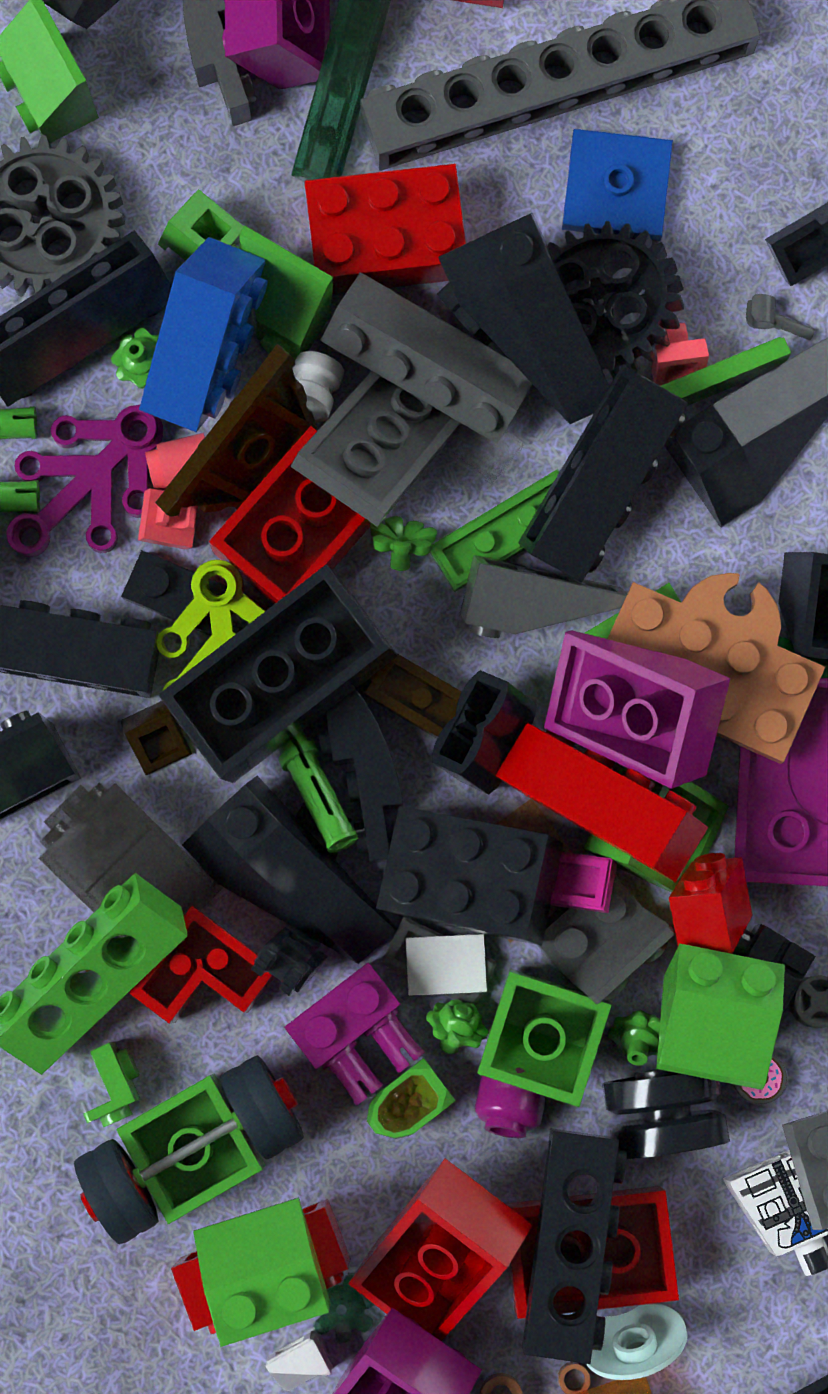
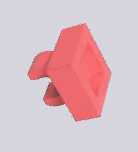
[651,323,709,386]
[138,488,198,549]

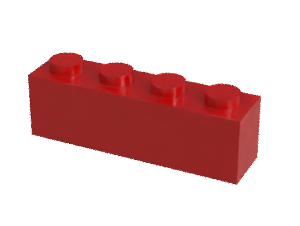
[495,722,709,883]

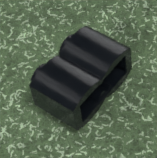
[432,670,536,795]

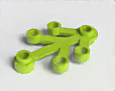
[156,560,265,691]

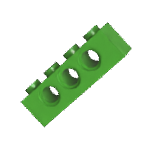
[0,873,188,1075]

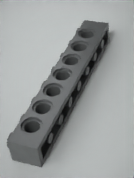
[360,0,761,171]

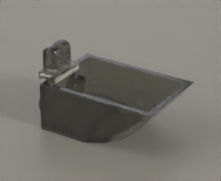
[38,781,223,938]

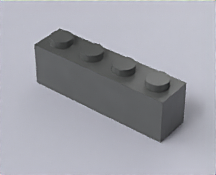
[320,272,532,444]

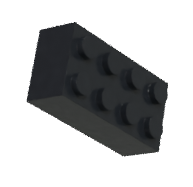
[158,565,399,783]

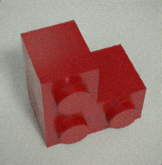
[128,906,275,1024]

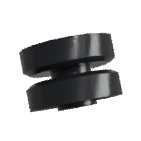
[602,1069,730,1159]

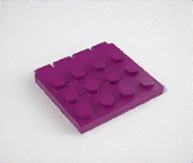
[734,678,828,887]

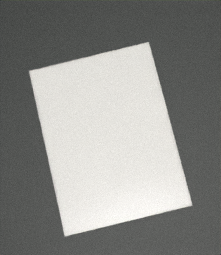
[406,934,487,996]

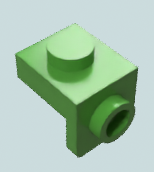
[83,1042,140,1127]

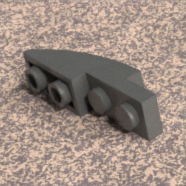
[183,0,257,126]

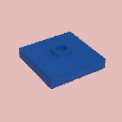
[562,129,673,241]

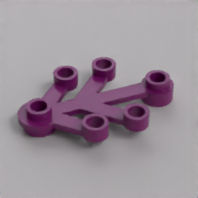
[6,405,164,558]

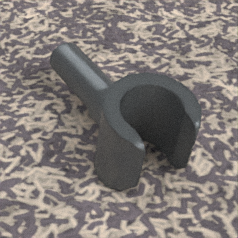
[746,294,815,341]

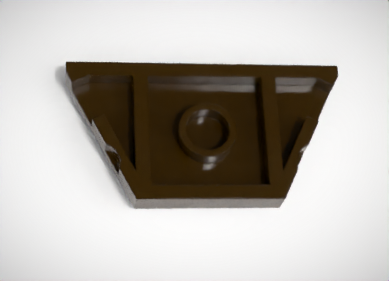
[155,344,318,516]

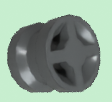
[789,975,828,1028]

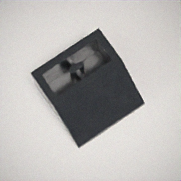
[0,711,81,820]

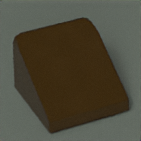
[121,701,192,775]

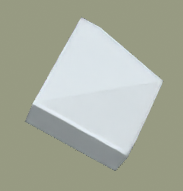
[265,1332,333,1391]

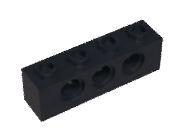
[522,1128,626,1364]

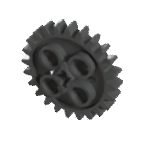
[0,135,125,297]

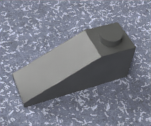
[460,555,627,638]

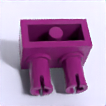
[284,962,425,1106]

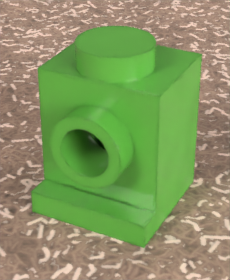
[158,189,244,261]

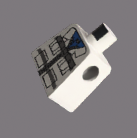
[723,1150,828,1276]

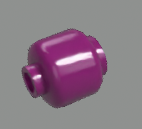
[475,1067,547,1139]

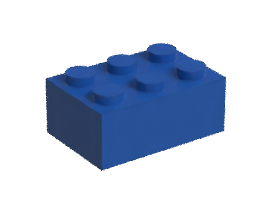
[139,237,268,432]

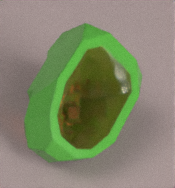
[367,1057,456,1139]

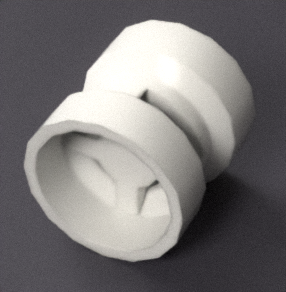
[292,351,344,422]

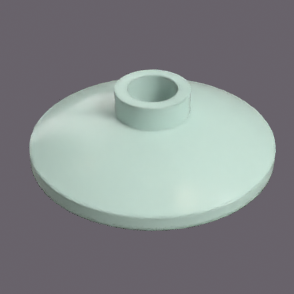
[586,1303,687,1380]

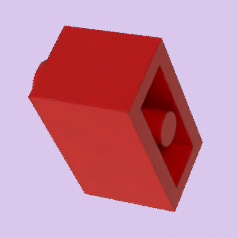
[669,853,753,954]

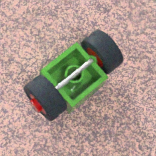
[74,1055,304,1244]

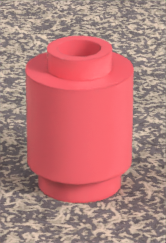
[145,433,205,490]

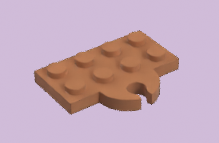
[607,573,825,764]

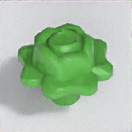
[111,328,159,389]
[426,999,489,1054]
[608,1010,660,1066]

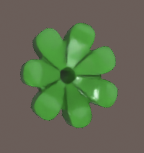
[370,516,437,571]

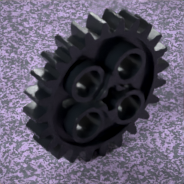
[547,221,684,380]

